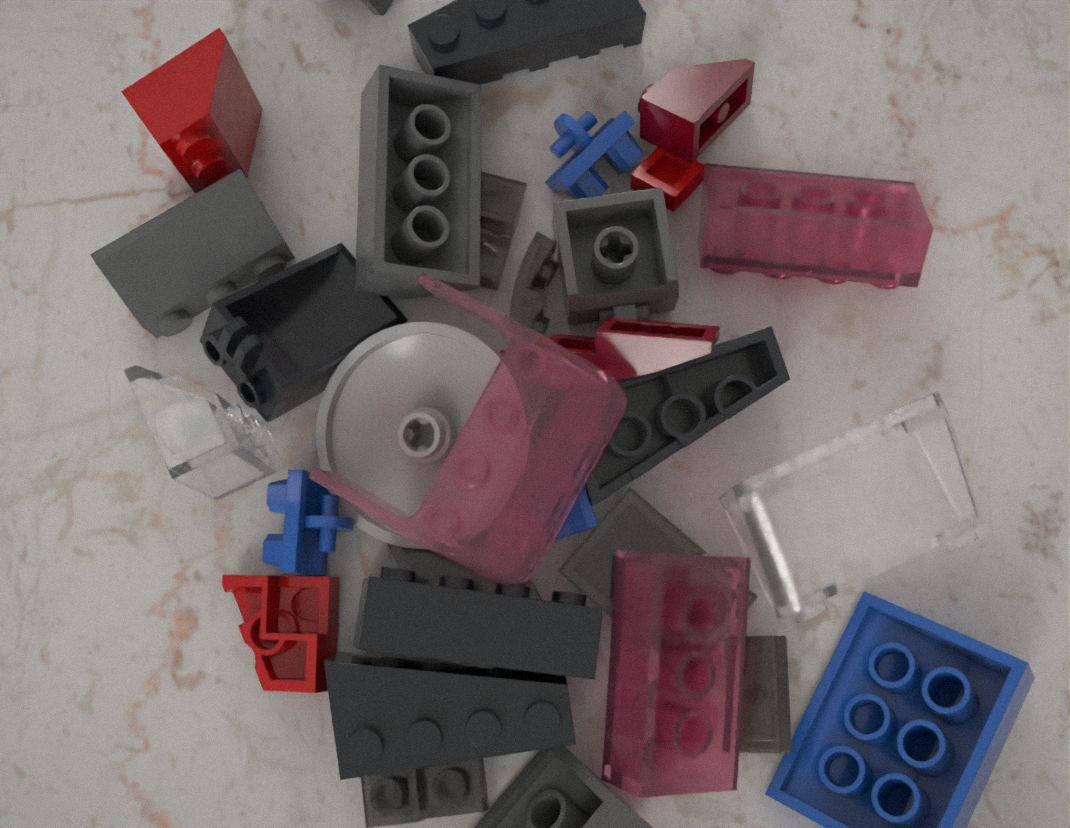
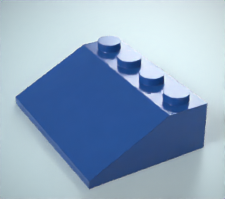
[765,591,1035,828]

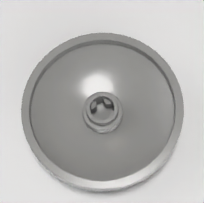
[316,321,534,549]

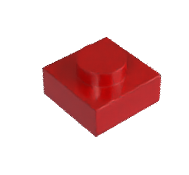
[630,147,705,212]

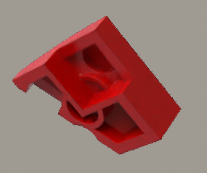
[222,575,339,693]

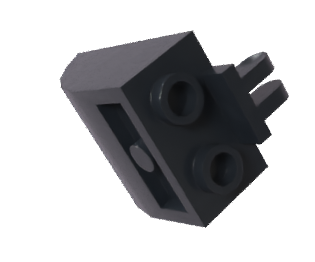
[200,243,408,423]

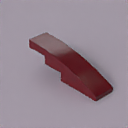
[499,317,720,389]

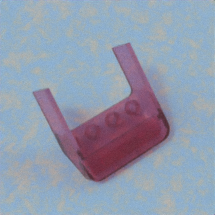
[308,272,626,585]

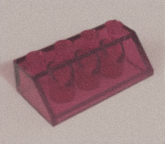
[698,163,933,290]
[601,548,751,798]

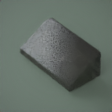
[723,635,792,754]

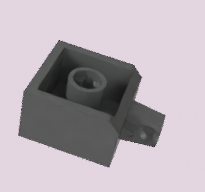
[552,187,679,326]

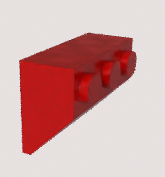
[121,28,262,194]

